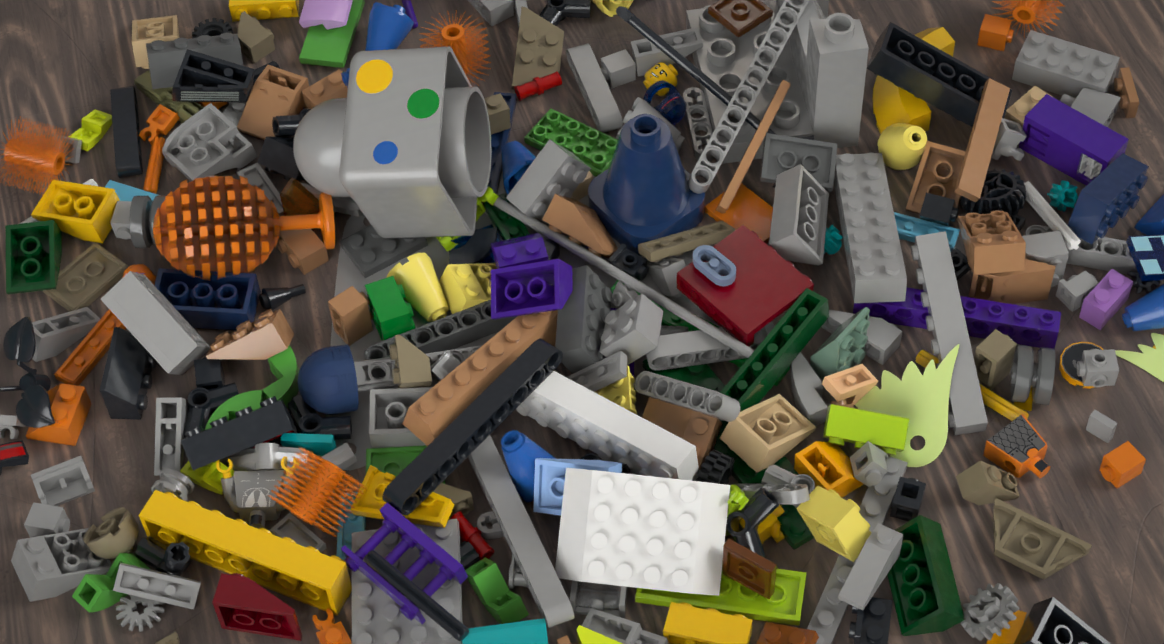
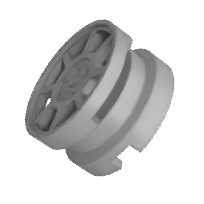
[151,468,194,501]

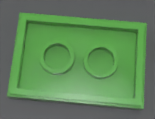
[366,445,445,484]

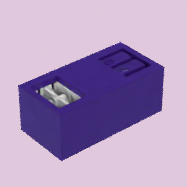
[1019,94,1129,186]

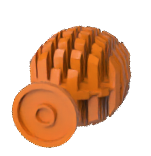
[153,175,335,281]

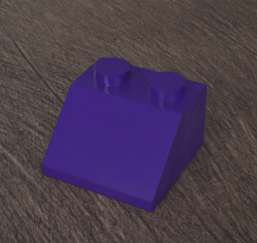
[491,233,548,269]

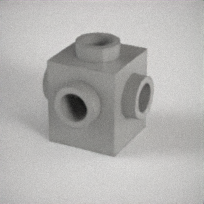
[1077,349,1119,387]

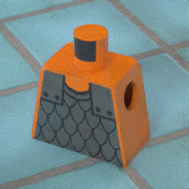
[983,414,1050,478]

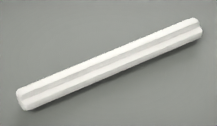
[1024,181,1081,250]

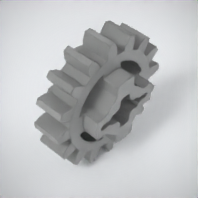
[960,583,1019,641]

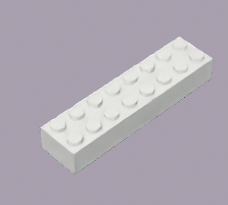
[516,371,699,481]

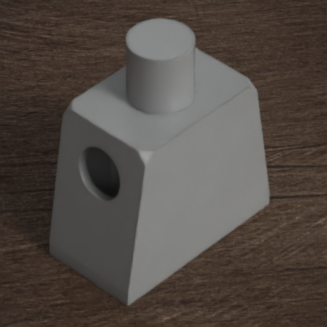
[1060,88,1121,127]

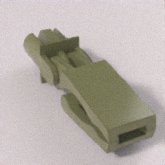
[134,70,204,124]

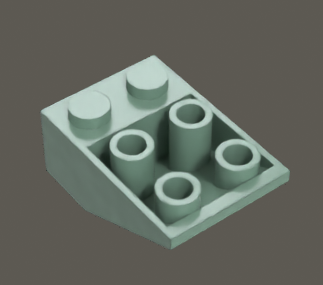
[810,307,870,380]

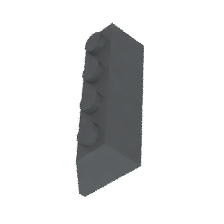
[146,33,243,89]

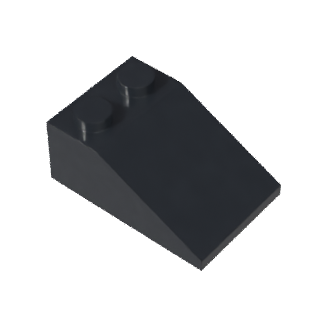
[1014,597,1111,644]

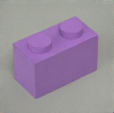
[1079,269,1133,330]

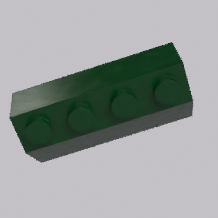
[887,515,965,636]

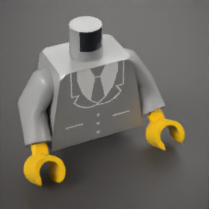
[216,456,300,529]

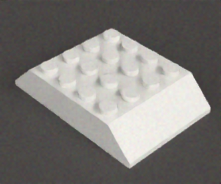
[555,468,730,596]

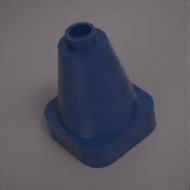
[588,114,705,256]

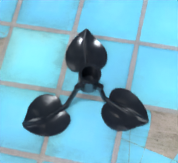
[0,317,55,428]

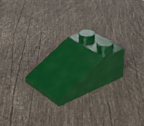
[5,220,62,294]

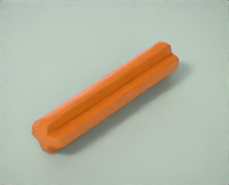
[143,137,165,194]

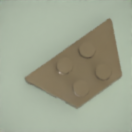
[511,6,564,90]
[993,498,1092,580]

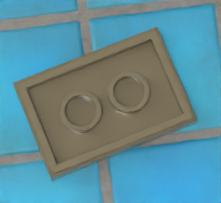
[43,242,129,312]

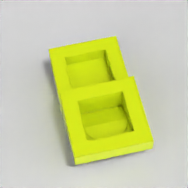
[68,109,112,152]
[180,460,234,495]

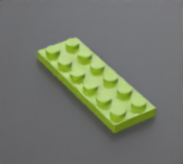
[635,563,807,626]

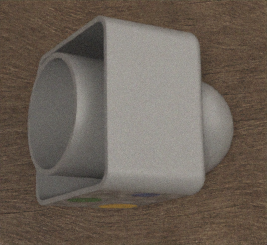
[293,46,492,238]

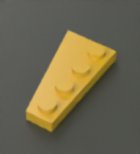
[350,465,454,528]

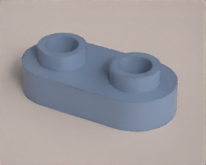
[693,245,736,286]

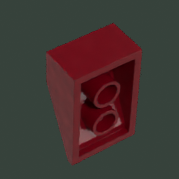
[212,573,302,641]

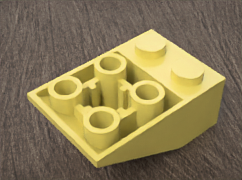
[439,263,497,314]

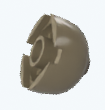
[83,507,139,559]

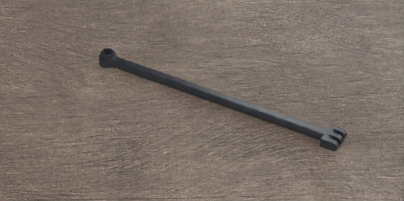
[616,6,777,135]

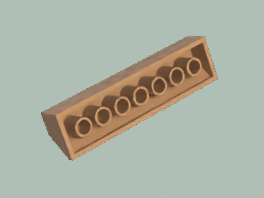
[403,310,558,446]

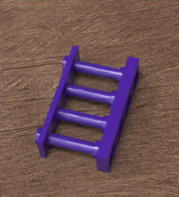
[341,503,468,624]

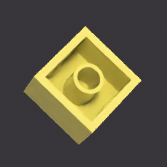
[796,486,871,562]

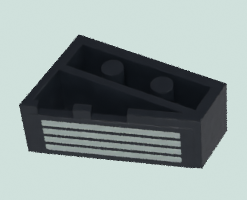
[172,49,254,102]

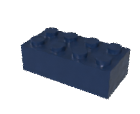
[1068,153,1149,244]
[154,268,261,330]

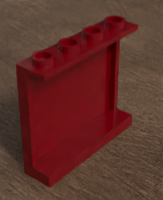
[677,225,814,347]

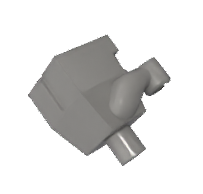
[991,118,1027,161]

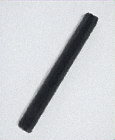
[364,550,469,641]

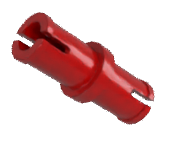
[514,71,562,101]
[449,512,495,560]

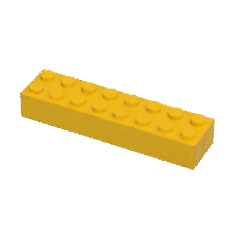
[139,490,352,616]

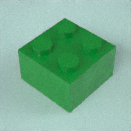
[365,276,416,341]

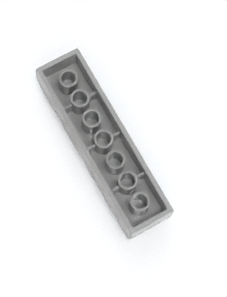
[834,152,907,303]

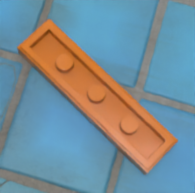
[54,309,126,386]

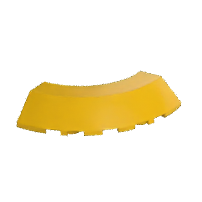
[873,27,955,134]

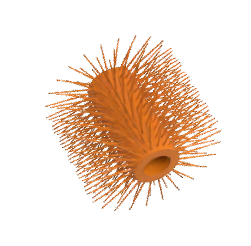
[992,0,1065,38]
[419,10,491,86]
[0,116,74,196]
[269,447,366,537]

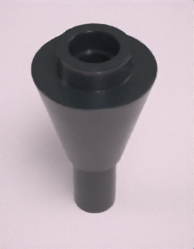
[259,284,306,311]

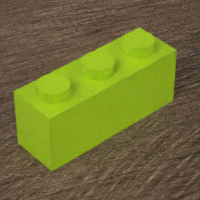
[823,404,909,455]

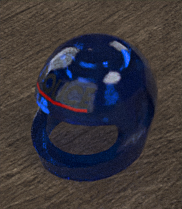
[643,80,687,125]

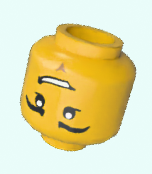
[643,62,678,96]

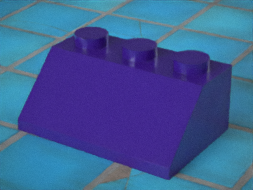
[491,259,573,320]

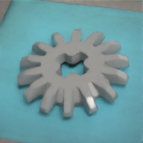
[116,595,165,632]

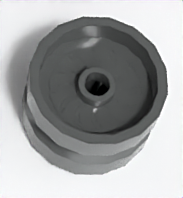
[129,195,167,248]
[1010,345,1056,405]

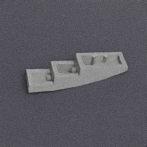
[581,608,669,644]

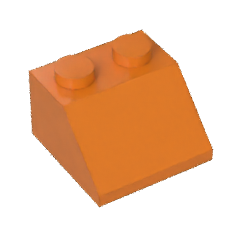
[26,383,92,446]

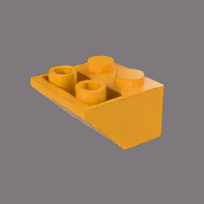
[794,441,863,498]

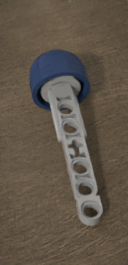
[298,345,481,414]

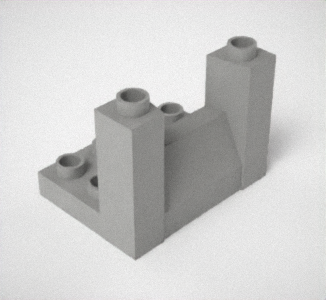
[686,0,869,164]

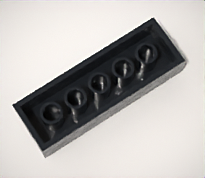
[867,22,1012,128]

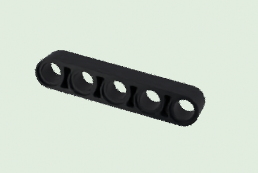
[110,86,143,178]

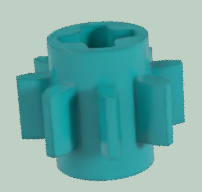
[1047,180,1079,212]
[824,225,843,255]

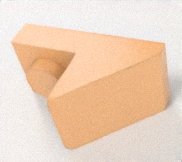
[822,364,878,405]

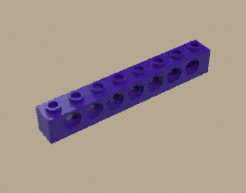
[853,287,1061,349]

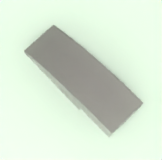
[790,352,828,426]

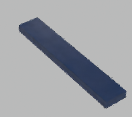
[481,92,517,203]

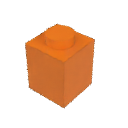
[977,14,1014,51]
[1099,441,1146,489]

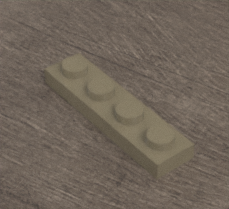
[638,221,735,262]

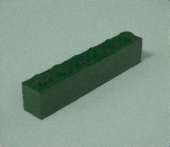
[720,288,829,412]

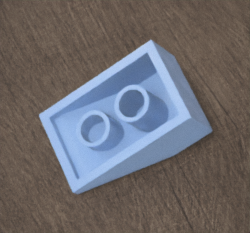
[533,458,622,516]

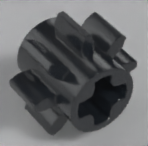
[1127,264,1159,294]

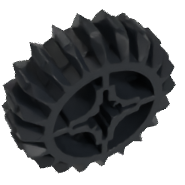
[960,168,1027,217]

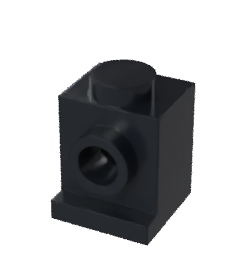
[609,243,648,281]
[890,476,926,522]

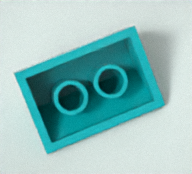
[462,618,548,644]

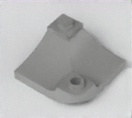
[162,103,258,181]

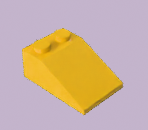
[31,180,120,243]

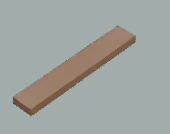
[954,78,1010,202]
[716,80,791,214]

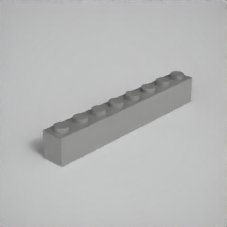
[911,231,988,435]

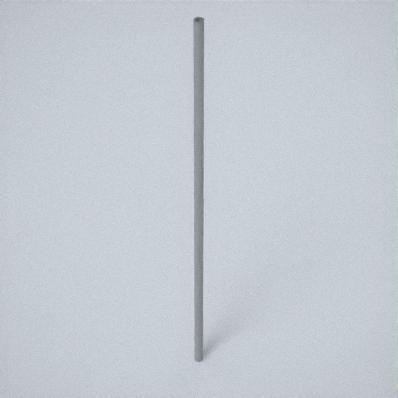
[494,197,755,358]

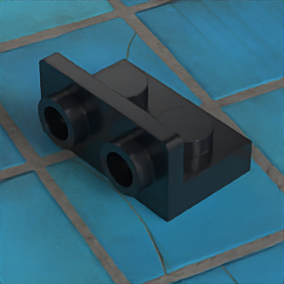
[849,597,893,644]

